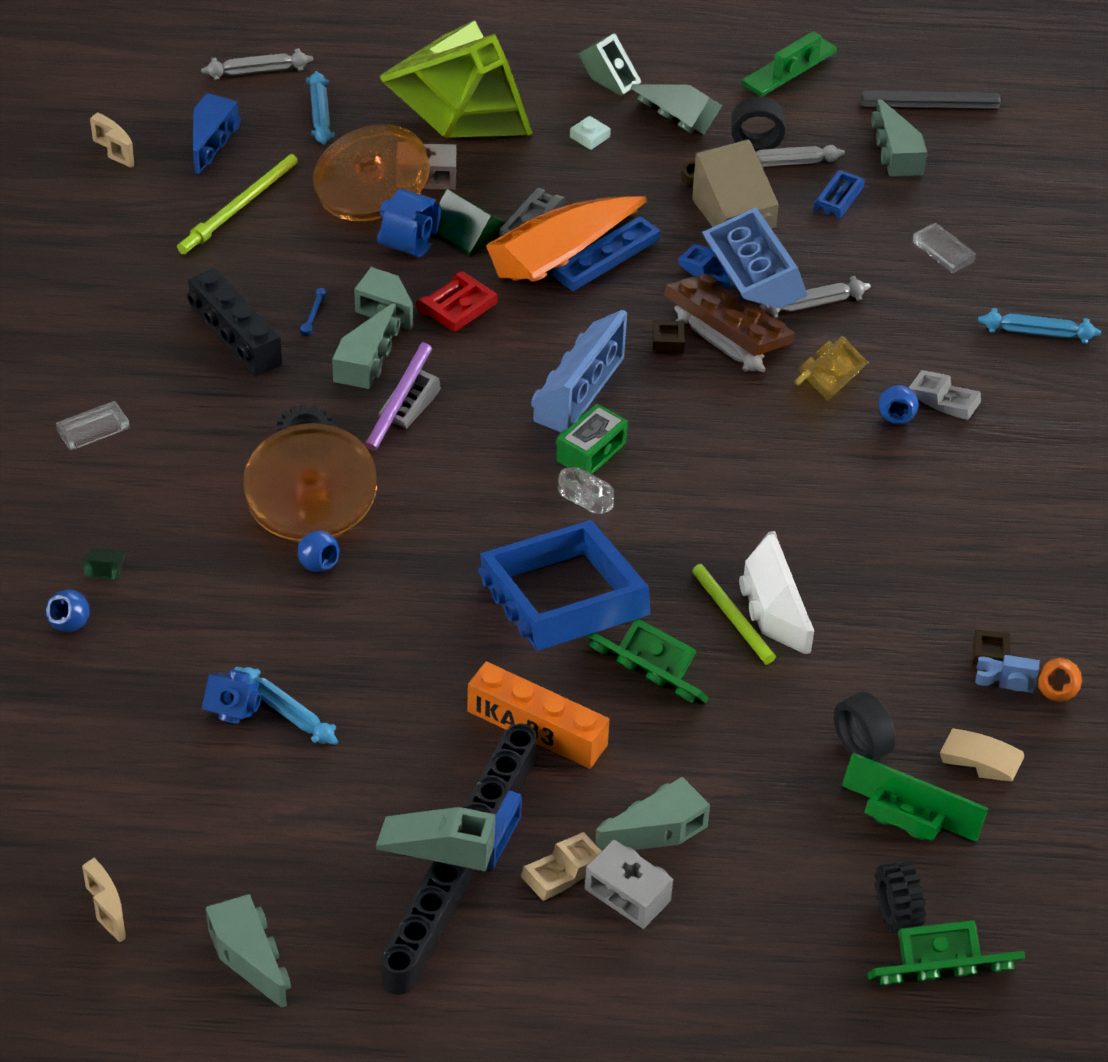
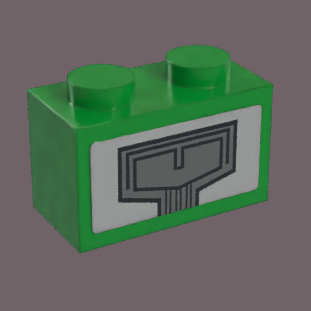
[556,403,628,478]

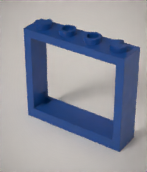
[478,520,651,651]

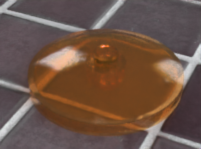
[313,124,430,221]
[243,423,377,542]

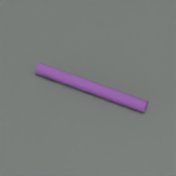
[365,342,432,451]

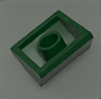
[433,189,506,257]

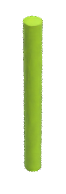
[692,564,776,665]

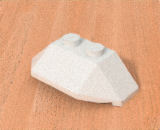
[739,531,814,654]

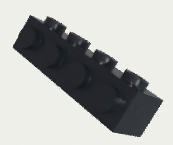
[187,267,282,376]

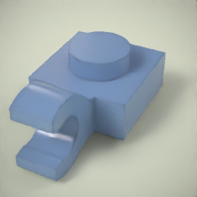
[975,655,1040,693]

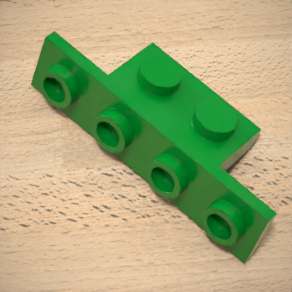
[741,31,837,97]
[585,619,709,704]
[842,753,989,842]
[867,920,1025,986]

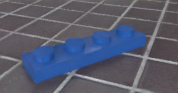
[552,216,661,291]

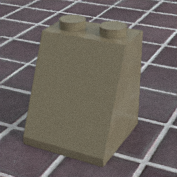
[692,139,779,229]

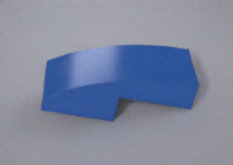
[678,243,736,290]

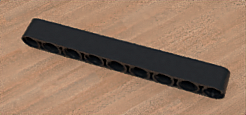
[382,723,537,995]

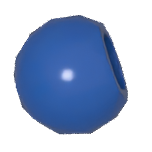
[878,385,919,425]
[297,531,340,573]
[46,589,90,633]

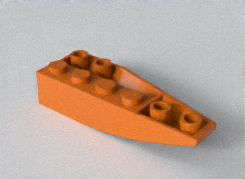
[486,196,648,282]

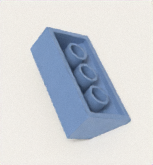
[702,207,808,309]
[531,310,627,432]

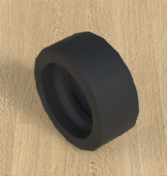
[731,97,786,152]
[833,691,896,761]

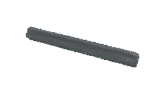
[861,90,1001,109]

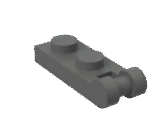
[499,187,566,237]

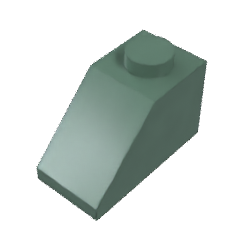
[578,33,642,96]
[354,267,413,330]

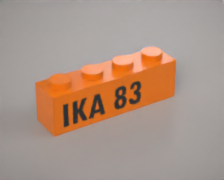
[467,661,610,769]

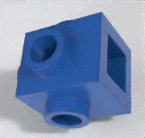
[202,669,261,723]

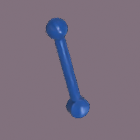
[300,288,327,336]

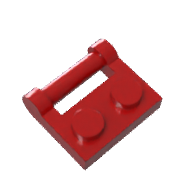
[415,271,498,333]

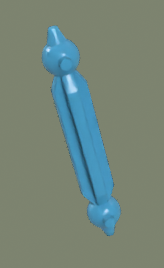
[306,71,335,145]
[978,308,1101,344]
[234,666,338,745]

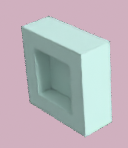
[570,116,611,150]

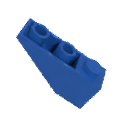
[193,93,241,174]

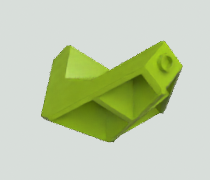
[379,20,533,138]

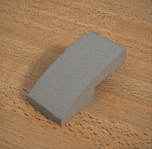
[909,370,981,420]

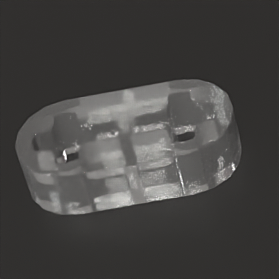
[558,467,614,514]

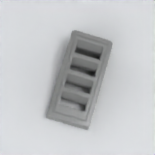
[379,370,441,429]

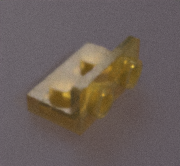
[794,336,869,401]

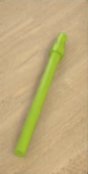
[177,154,298,254]

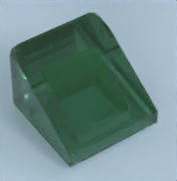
[83,548,126,580]

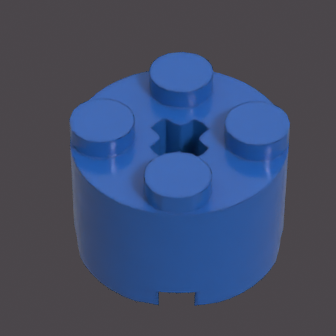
[377,189,441,257]

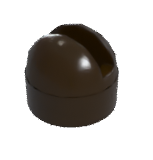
[681,161,695,187]

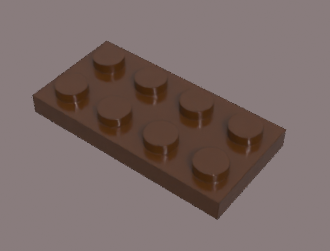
[664,274,796,356]

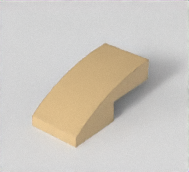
[90,112,135,168]
[940,728,1024,782]
[521,832,602,901]
[82,858,126,942]

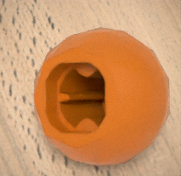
[1037,657,1082,702]

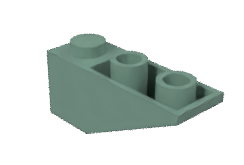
[631,84,723,134]
[871,100,927,176]
[332,304,400,389]
[595,777,710,851]
[376,807,495,871]
[206,894,291,1008]

